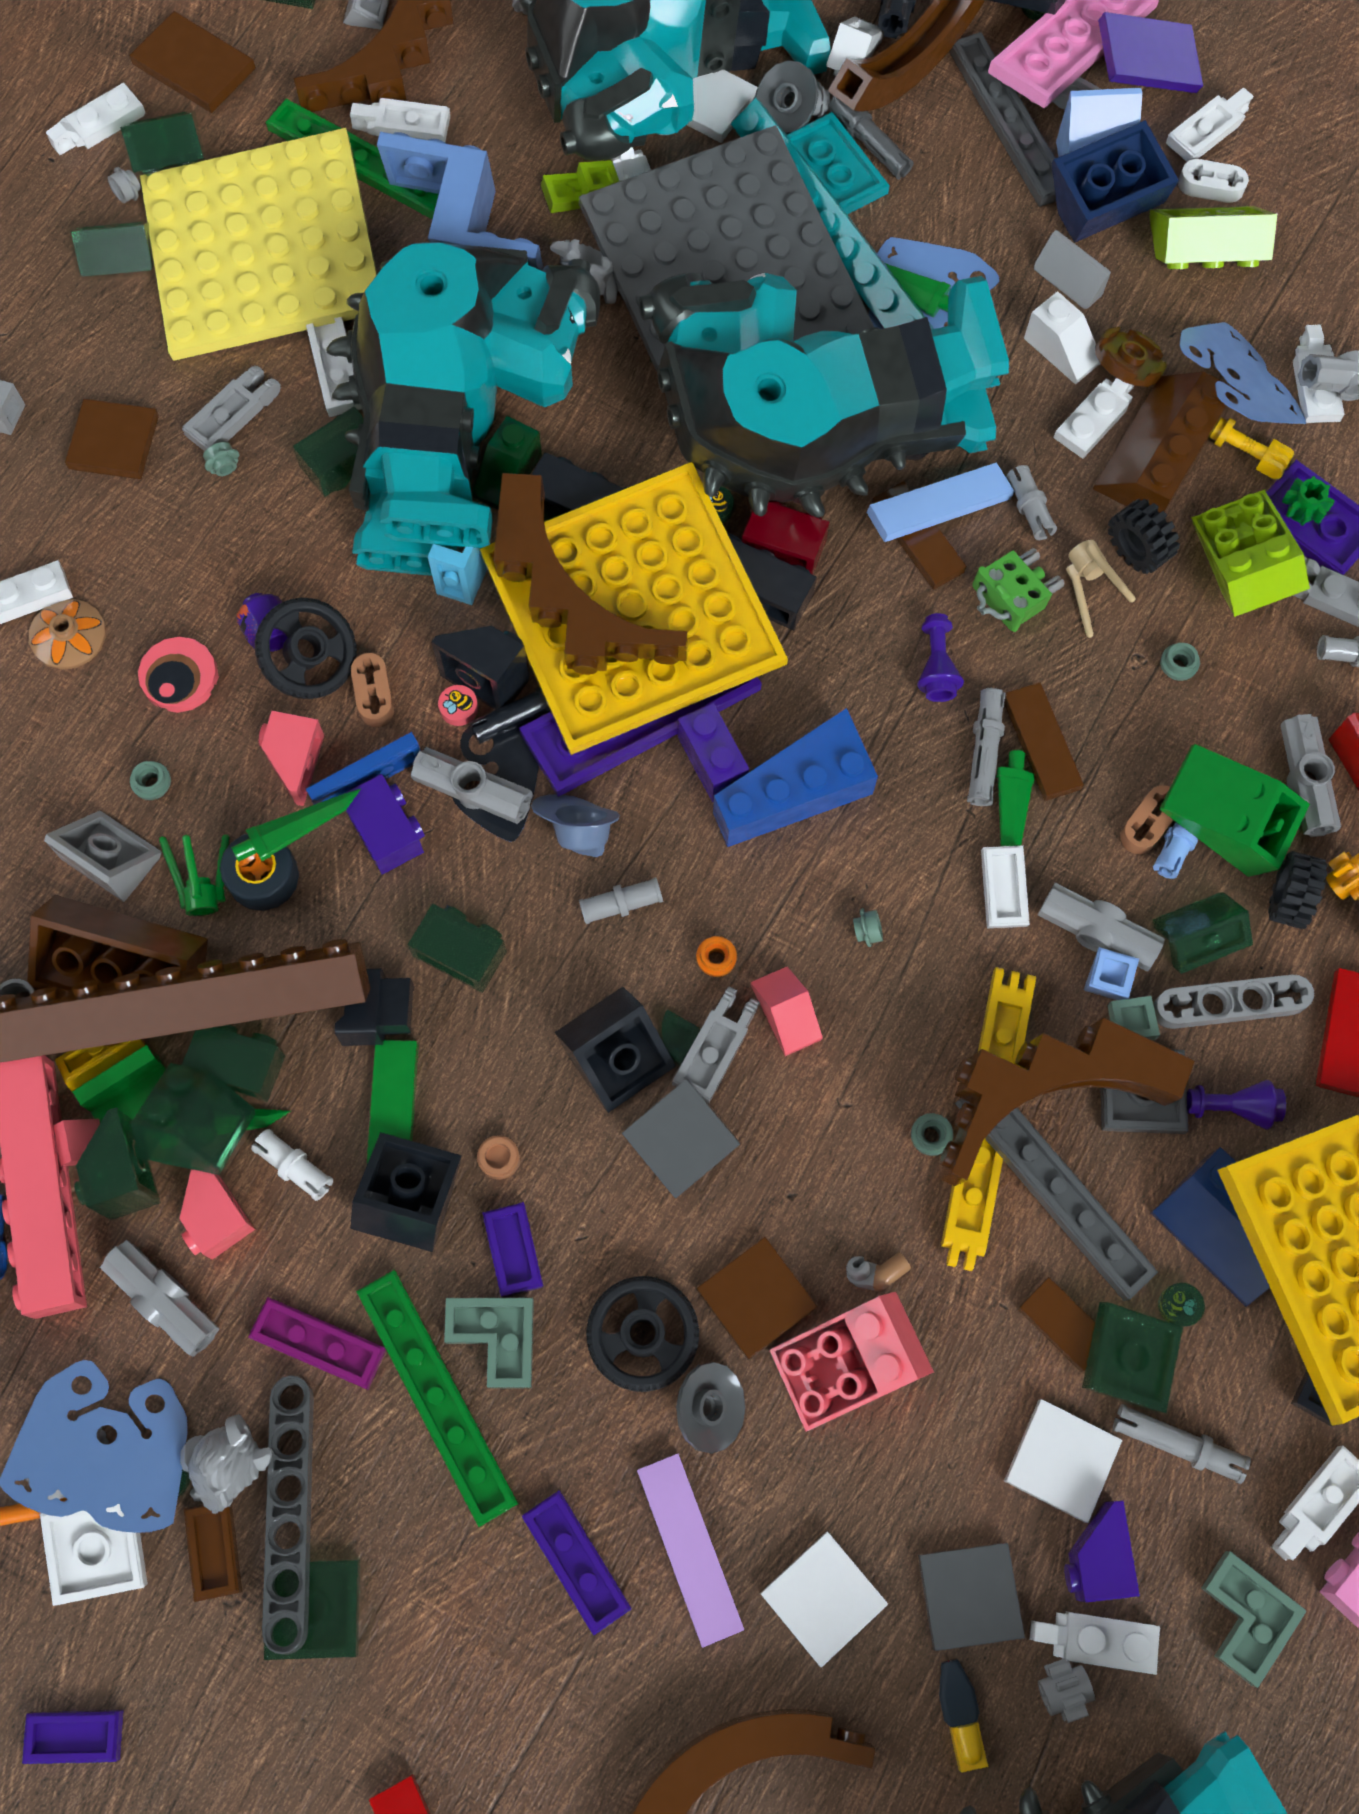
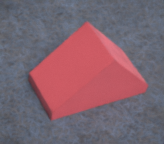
[750,966,823,1056]

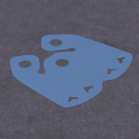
[869,237,999,329]
[1179,322,1306,424]
[0,1360,187,1533]

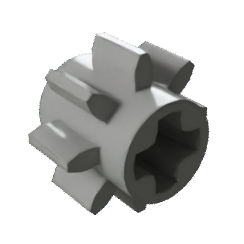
[1038,1659,1095,1723]

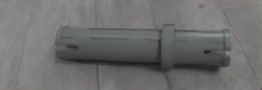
[828,96,914,180]

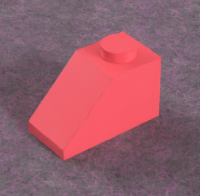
[259,711,324,806]
[179,1154,255,1260]

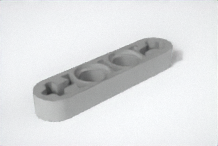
[1153,975,1314,1029]

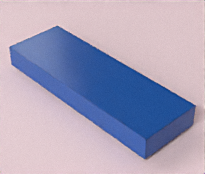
[306,732,421,805]

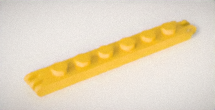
[941,967,1036,1271]

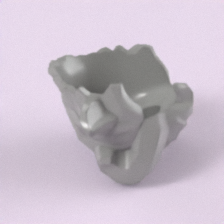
[550,239,619,304]
[180,1414,272,1514]

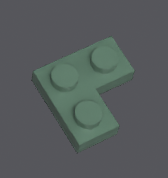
[444,1298,534,1388]
[1201,1551,1307,1688]

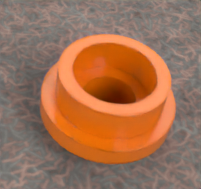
[696,936,737,977]

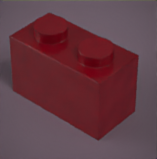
[742,501,830,575]

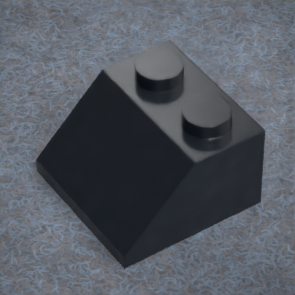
[431,626,530,710]
[555,987,676,1113]
[350,1132,462,1252]

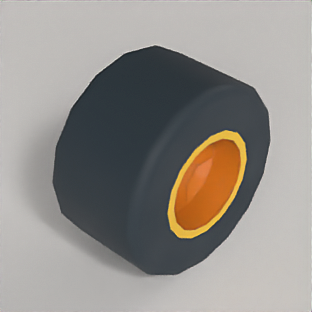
[220,834,299,911]

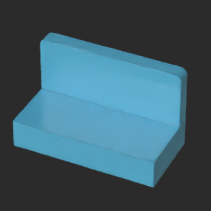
[428,544,487,605]

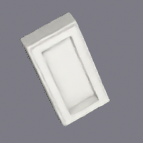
[981,846,1030,929]

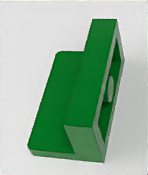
[72,1045,181,1139]

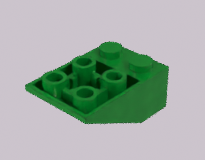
[1160,744,1310,877]

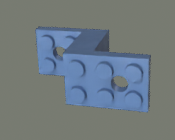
[377,132,543,270]

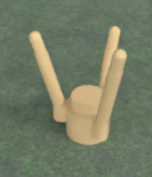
[1066,540,1136,638]

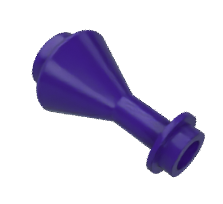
[917,613,964,702]
[1187,1080,1286,1130]

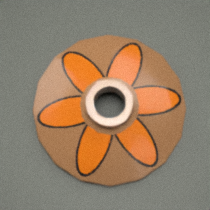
[29,599,106,670]

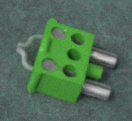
[972,548,1064,632]

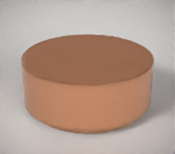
[477,1135,520,1180]

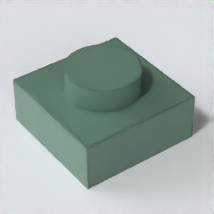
[1107,996,1160,1040]

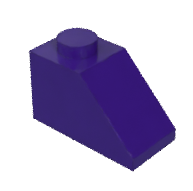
[1064,1501,1140,1603]

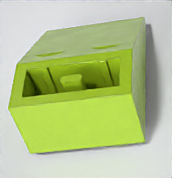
[1191,489,1310,617]

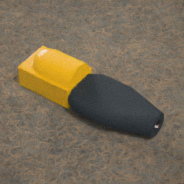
[939,1659,988,1773]

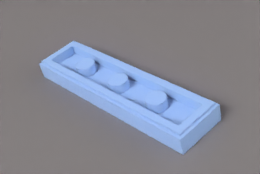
[867,462,1015,542]

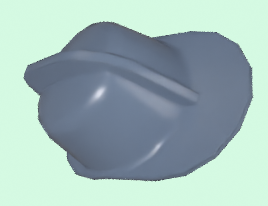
[531,794,620,857]

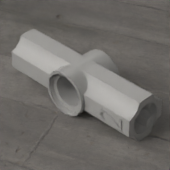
[1298,350,1359,401]
[1280,714,1341,837]
[411,747,533,824]
[1038,883,1165,972]
[100,1240,220,1357]

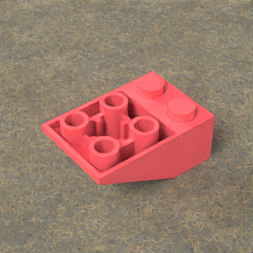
[770,1291,934,1432]

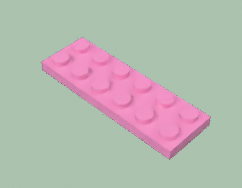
[988,0,1159,108]

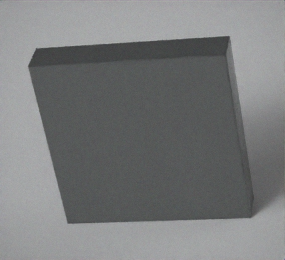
[1100,1049,1188,1134]
[622,1079,741,1199]
[918,1543,1025,1651]

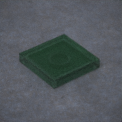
[1082,1302,1183,1413]
[264,1560,360,1660]

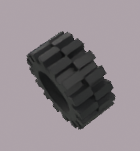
[1108,499,1180,574]
[1268,851,1327,929]

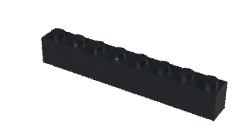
[531,452,817,631]

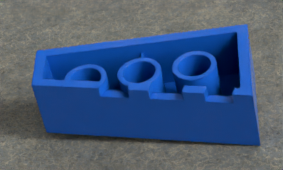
[713,708,878,847]

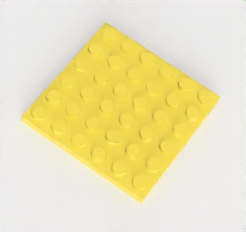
[140,128,377,361]

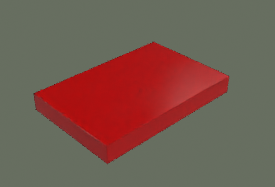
[1315,968,1359,1097]

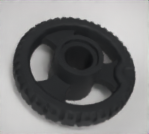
[255,598,357,699]
[586,1276,699,1392]

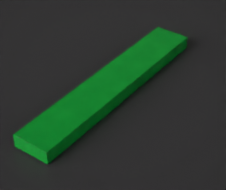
[266,98,439,219]
[356,1270,519,1527]

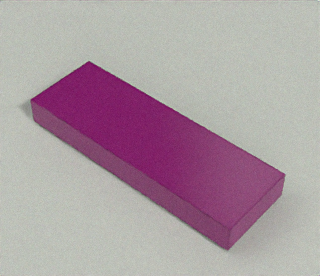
[248,1297,386,1390]

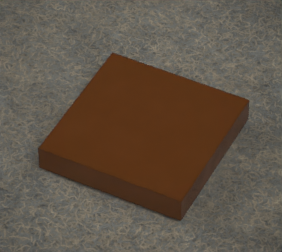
[65,399,159,479]
[696,1237,817,1360]

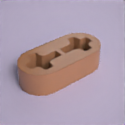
[351,653,394,727]
[1120,785,1173,854]

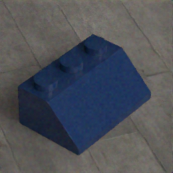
[1051,120,1179,243]
[1151,1147,1270,1307]

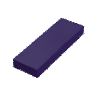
[522,1490,632,1636]

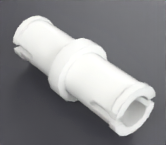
[251,1129,333,1201]

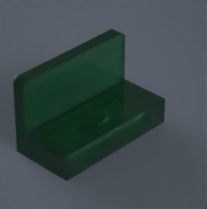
[71,221,153,276]
[1153,892,1253,974]

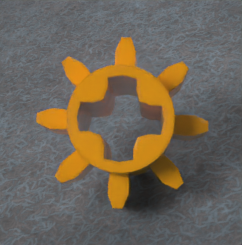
[1326,851,1359,901]

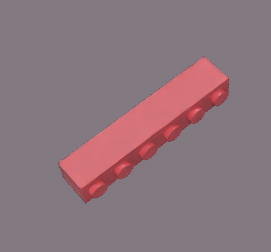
[0,1055,87,1319]

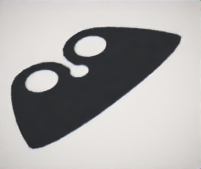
[451,715,542,842]

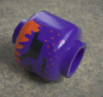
[237,593,288,652]

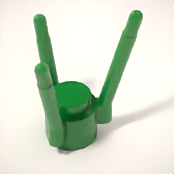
[159,834,230,916]

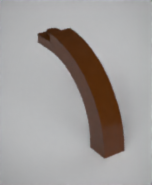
[828,0,985,112]
[630,1709,875,1814]

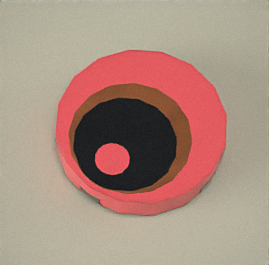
[138,637,219,713]

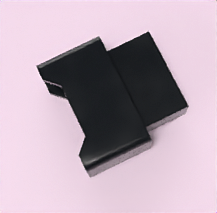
[335,968,415,1046]

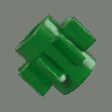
[1282,476,1335,526]

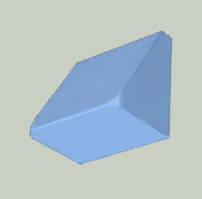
[1084,947,1139,1000]

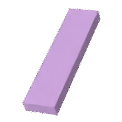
[637,1454,744,1648]

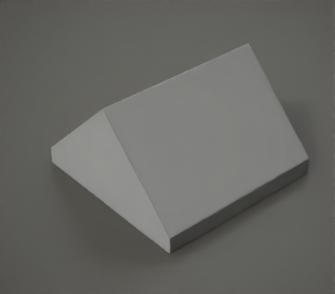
[44,810,162,902]

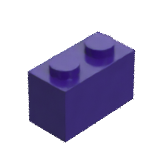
[678,703,749,803]
[344,774,425,875]

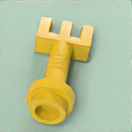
[1210,417,1294,479]

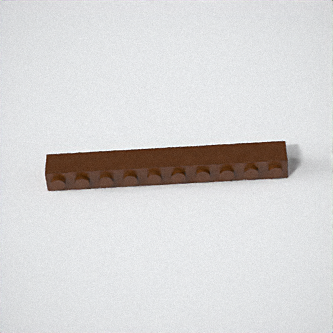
[0,939,371,1063]

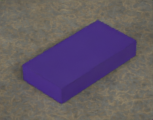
[482,1202,544,1298]
[22,1710,123,1764]

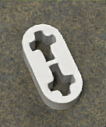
[1178,159,1249,203]

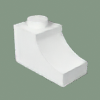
[826,17,884,76]

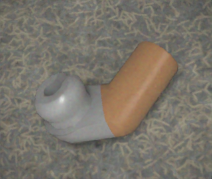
[846,1252,911,1292]

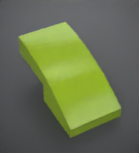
[541,160,620,213]

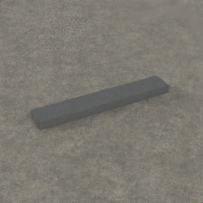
[949,32,1056,207]
[955,1098,1158,1301]

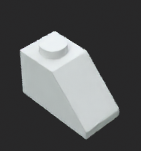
[1024,291,1100,385]

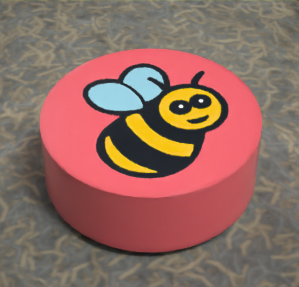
[438,685,478,726]

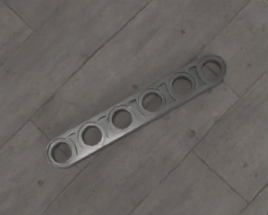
[262,1375,314,1655]

